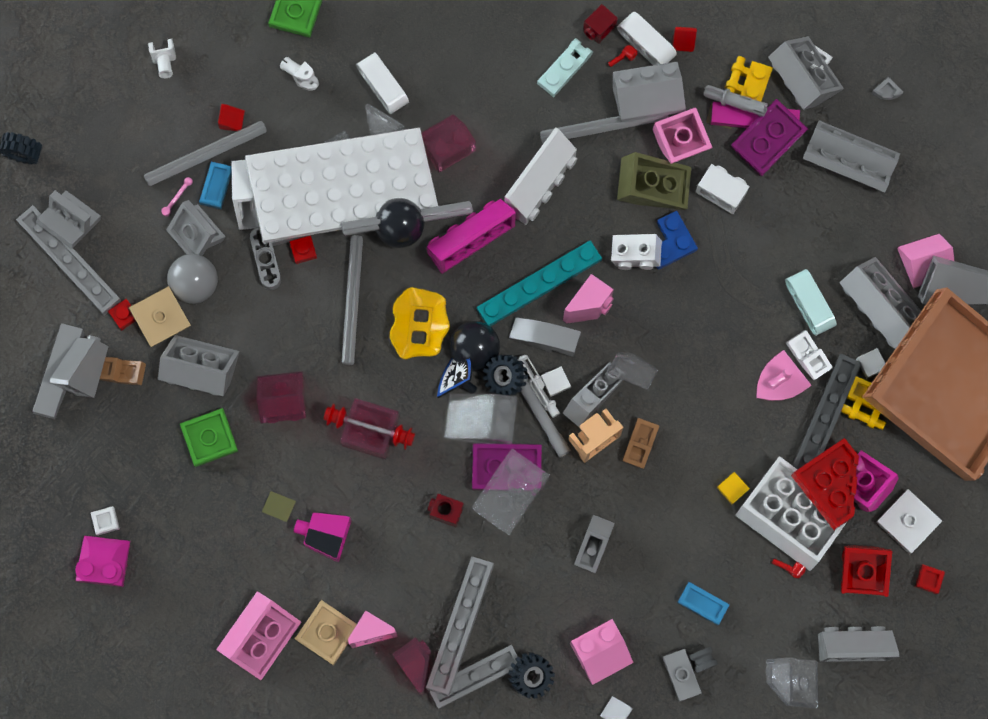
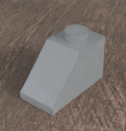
[574,515,615,573]

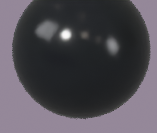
[376,198,425,248]
[450,321,500,372]

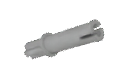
[703,85,768,117]

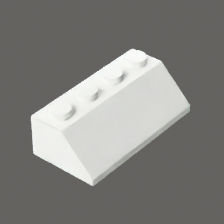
[505,127,577,225]

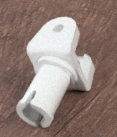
[148,39,176,79]
[280,57,319,91]

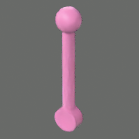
[161,177,193,216]

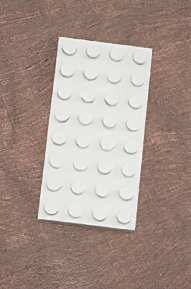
[245,128,438,243]

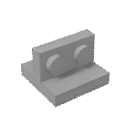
[37,190,101,249]
[166,200,225,256]

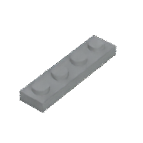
[430,645,518,709]

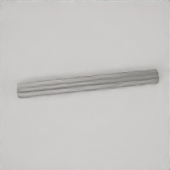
[540,115,669,143]
[144,121,267,186]
[342,201,473,236]
[342,235,363,365]

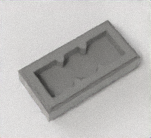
[662,649,701,702]

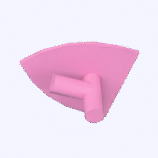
[756,350,811,401]

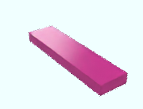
[711,102,800,128]

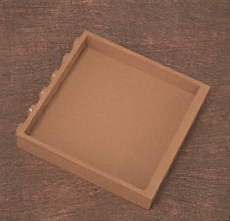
[862,287,988,481]

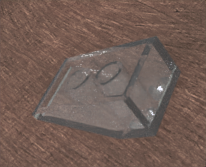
[444,394,518,444]
[472,449,550,535]

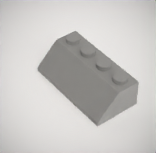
[839,257,921,349]

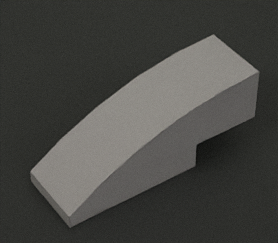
[509,318,581,357]

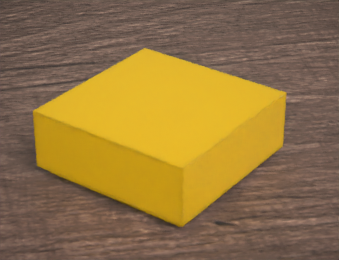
[717,472,750,504]

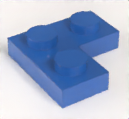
[657,211,698,270]

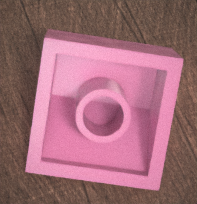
[652,107,713,164]
[563,274,614,323]
[570,619,633,685]

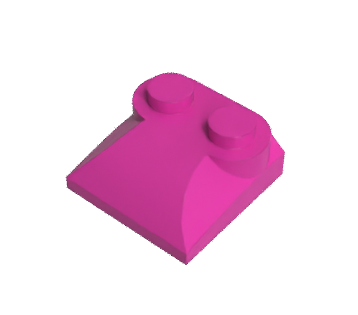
[854,450,899,512]
[75,536,131,587]

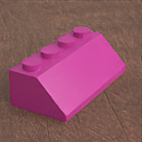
[427,199,516,274]

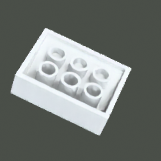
[735,456,847,571]

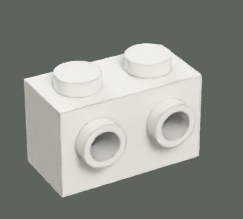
[696,164,750,214]
[611,234,662,270]

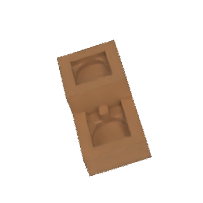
[99,357,146,386]
[623,418,660,469]

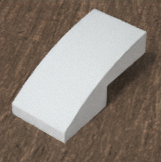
[786,330,833,380]

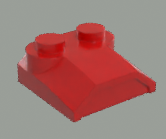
[841,545,892,597]

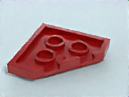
[791,438,859,531]

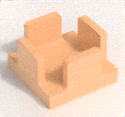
[569,409,624,463]

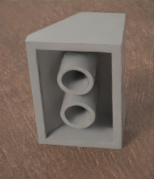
[768,36,844,110]
[613,62,686,122]
[158,335,239,396]
[818,626,899,662]

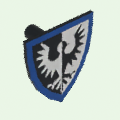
[437,358,477,398]

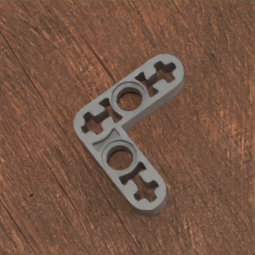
[250,227,310,290]

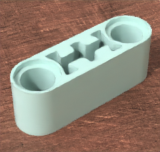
[785,269,837,336]

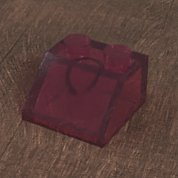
[421,114,476,172]
[257,371,306,424]
[392,637,431,696]

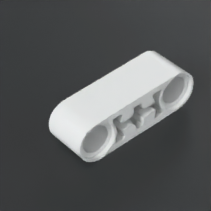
[617,12,677,65]
[356,52,409,114]

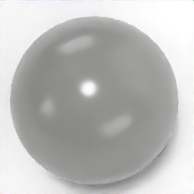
[167,254,218,304]

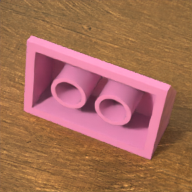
[216,591,301,680]

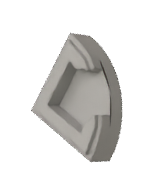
[872,77,903,100]

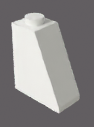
[231,160,259,230]

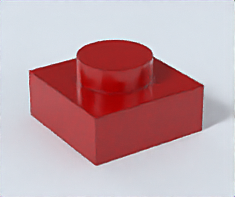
[289,235,317,264]
[108,299,136,331]

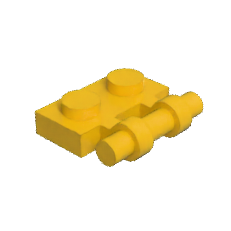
[725,56,773,102]
[841,376,886,430]

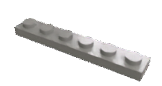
[16,205,121,315]
[426,557,494,697]

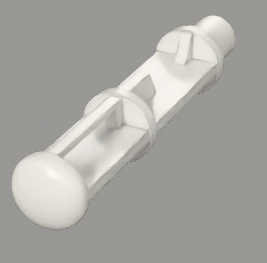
[518,355,560,418]

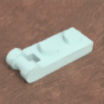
[537,38,593,97]

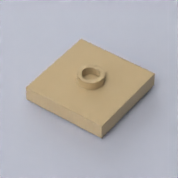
[129,286,191,347]
[295,600,357,666]

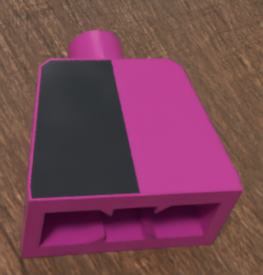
[294,513,352,562]

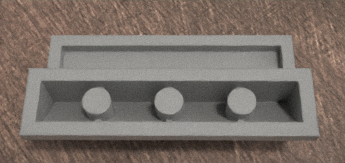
[803,120,900,192]

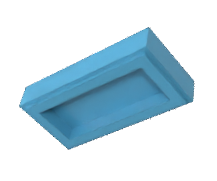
[199,161,232,209]
[677,582,729,626]

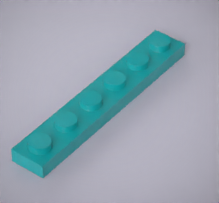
[477,240,602,326]

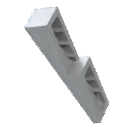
[32,323,85,419]

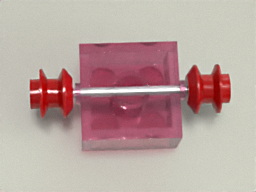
[324,398,415,460]

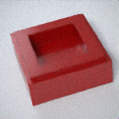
[915,564,945,595]

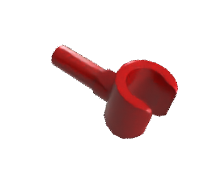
[608,45,638,67]
[772,558,806,578]

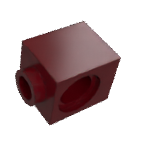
[583,4,618,44]
[427,494,464,528]

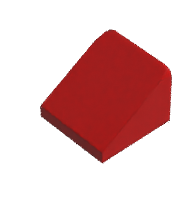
[673,27,697,52]
[218,104,245,131]

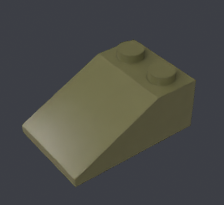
[617,152,691,210]

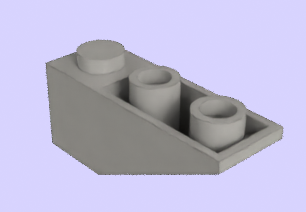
[563,362,627,428]

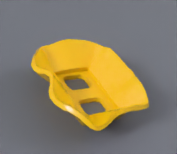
[390,287,450,359]

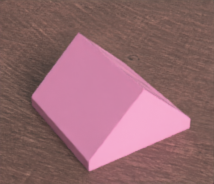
[897,234,954,289]
[348,611,397,648]

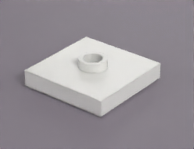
[876,489,942,554]

